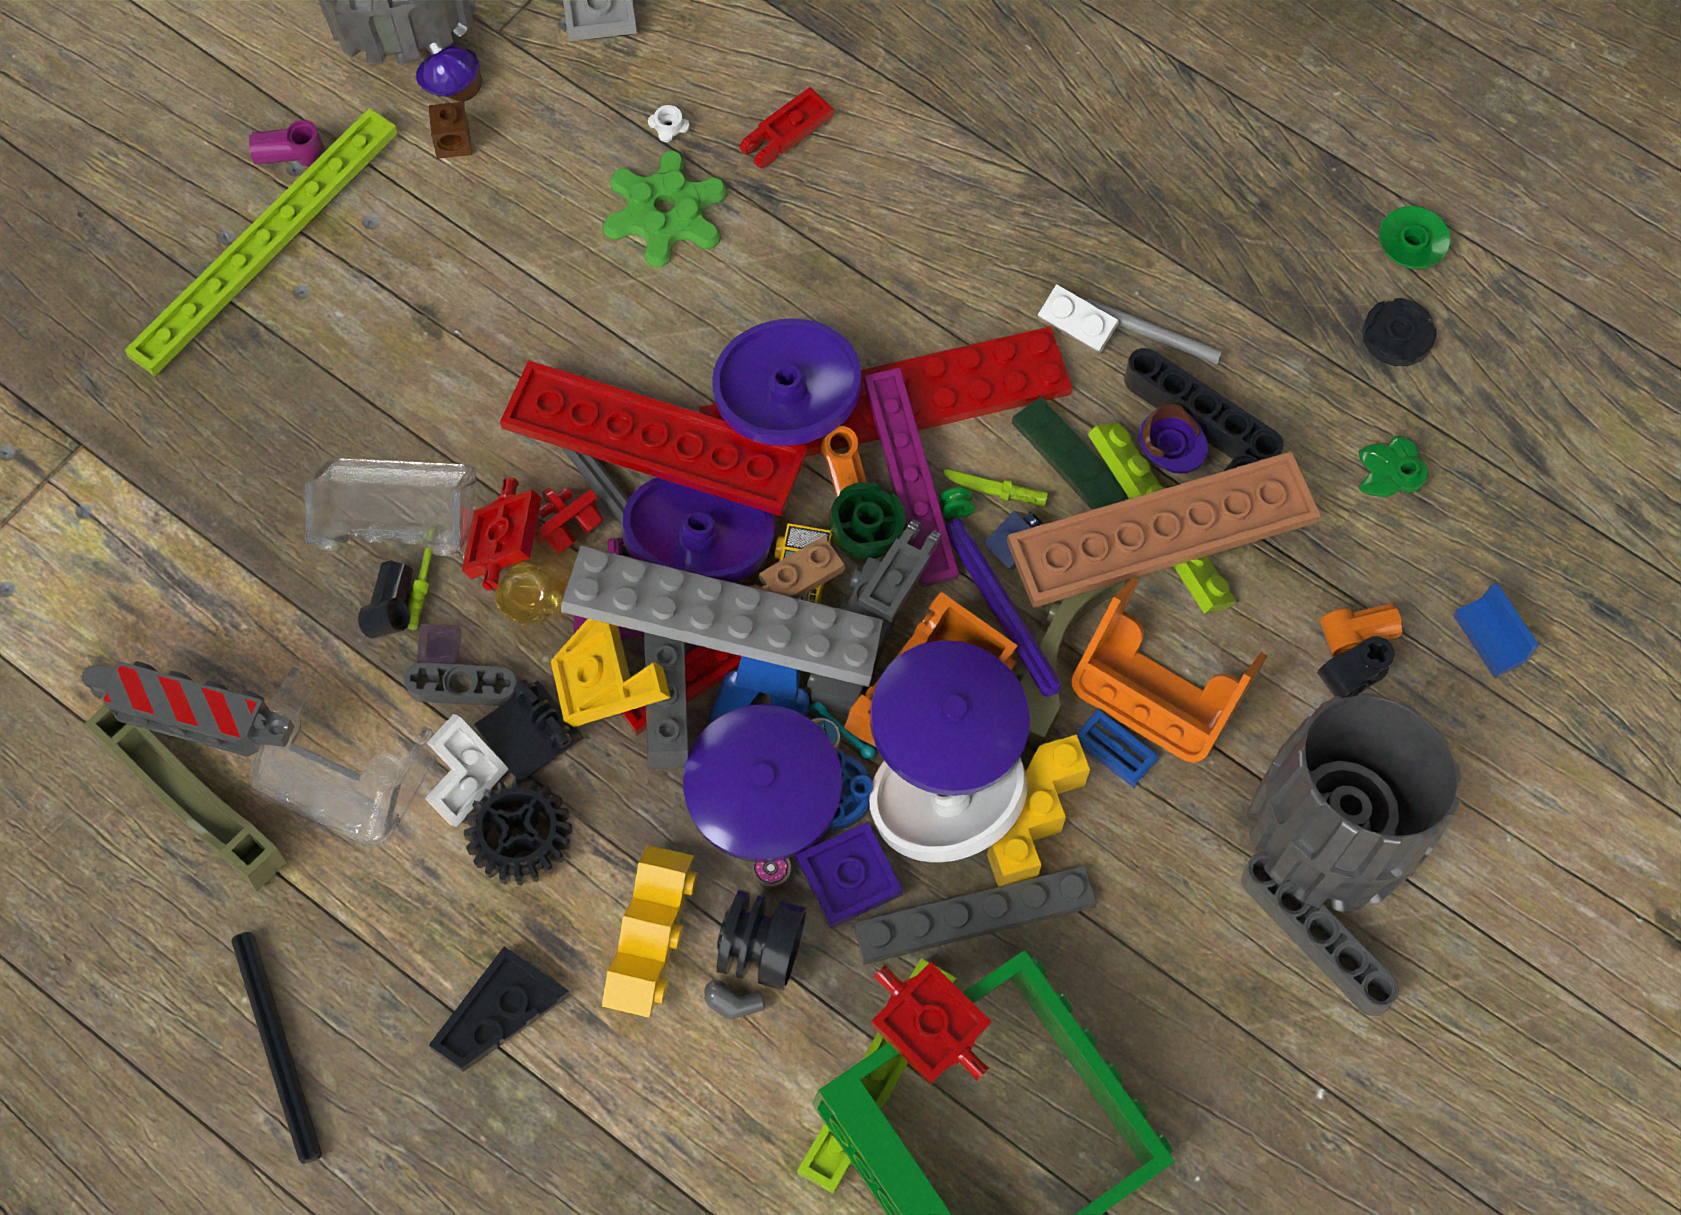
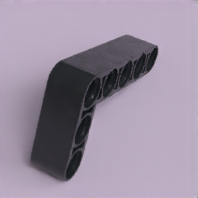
[1124,348,1284,471]

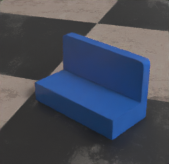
[1453,583,1538,678]

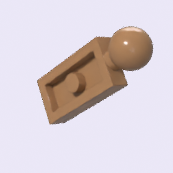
[748,536,845,599]

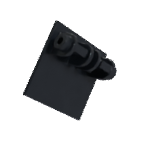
[474,680,583,782]

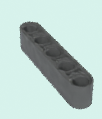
[1241,852,1399,1016]

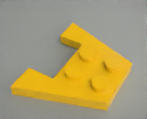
[551,619,671,727]

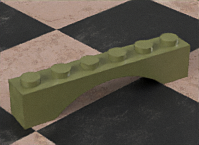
[1016,579,1129,749]
[84,705,286,891]

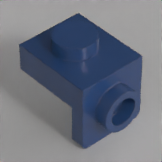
[984,510,1044,570]

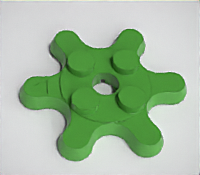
[602,151,727,267]

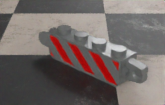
[81,661,294,757]

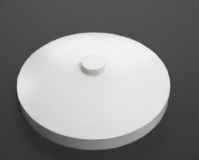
[869,757,1028,862]

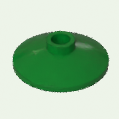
[1378,206,1451,269]

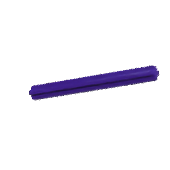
[945,518,1062,697]

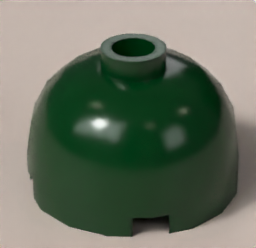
[829,482,906,560]

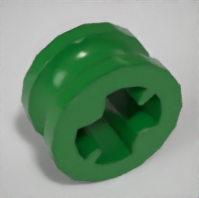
[939,487,975,519]

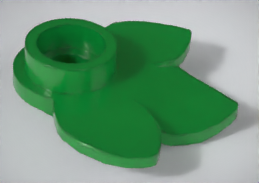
[1358,436,1428,497]

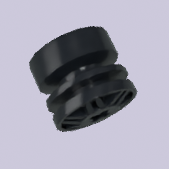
[716,889,807,991]

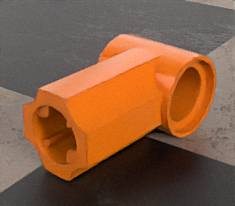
[821,426,867,498]
[1319,603,1403,657]

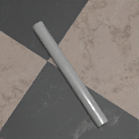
[1086,298,1223,365]

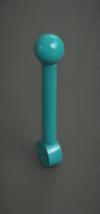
[810,701,875,759]

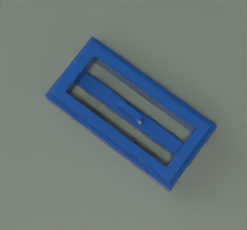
[1075,708,1159,788]

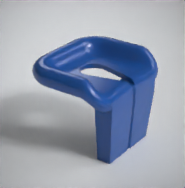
[709,656,810,724]

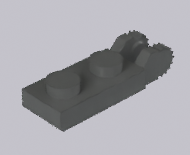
[858,519,942,623]

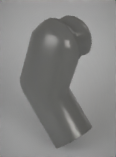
[704,980,764,1019]

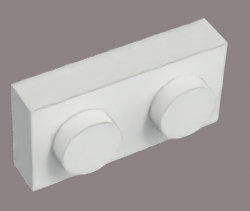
[1038,284,1119,353]

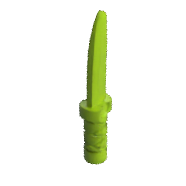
[944,469,1048,507]
[407,531,435,630]

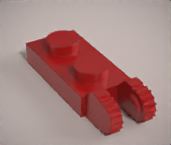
[739,87,834,168]

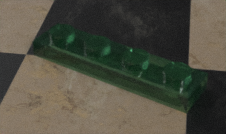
[1012,396,1129,510]

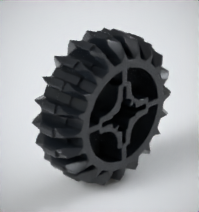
[464,778,573,886]

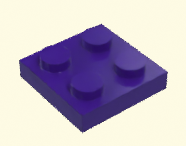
[796,822,903,929]

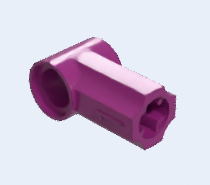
[249,120,325,167]

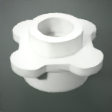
[648,105,689,142]

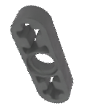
[404,662,517,706]

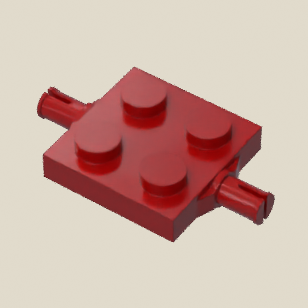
[462,477,542,591]
[870,962,992,1085]

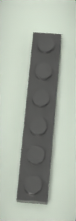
[853,866,1096,965]

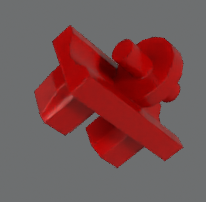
[534,488,604,555]

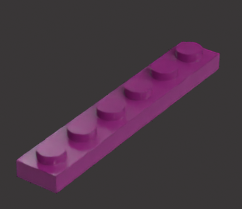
[863,368,959,587]

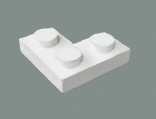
[425,714,508,827]

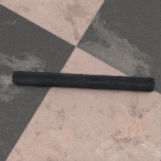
[231,932,322,1164]

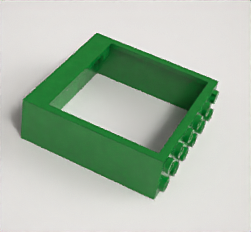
[812,950,1175,1215]

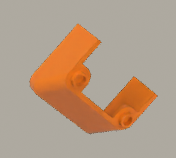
[1072,577,1268,763]

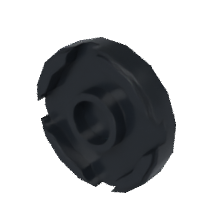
[1362,298,1437,366]

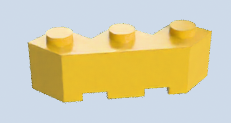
[987,734,1090,887]
[602,845,698,1018]

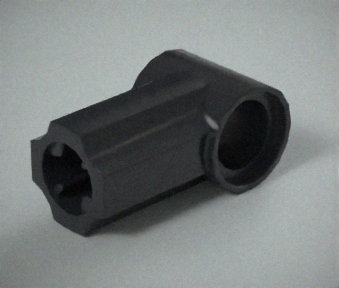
[358,560,413,639]

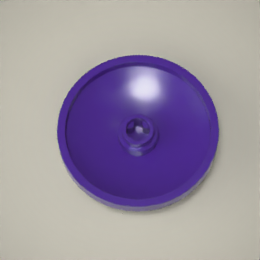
[712,319,862,446]
[622,477,775,583]
[870,641,1030,796]
[683,704,842,862]

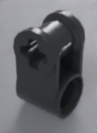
[1317,637,1395,698]

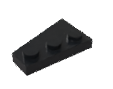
[429,946,570,1072]

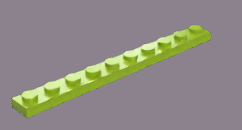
[125,108,398,376]

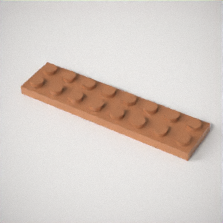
[1007,451,1321,608]

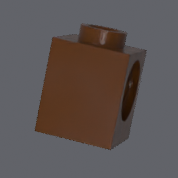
[429,102,472,159]

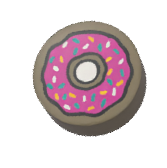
[751,858,791,891]

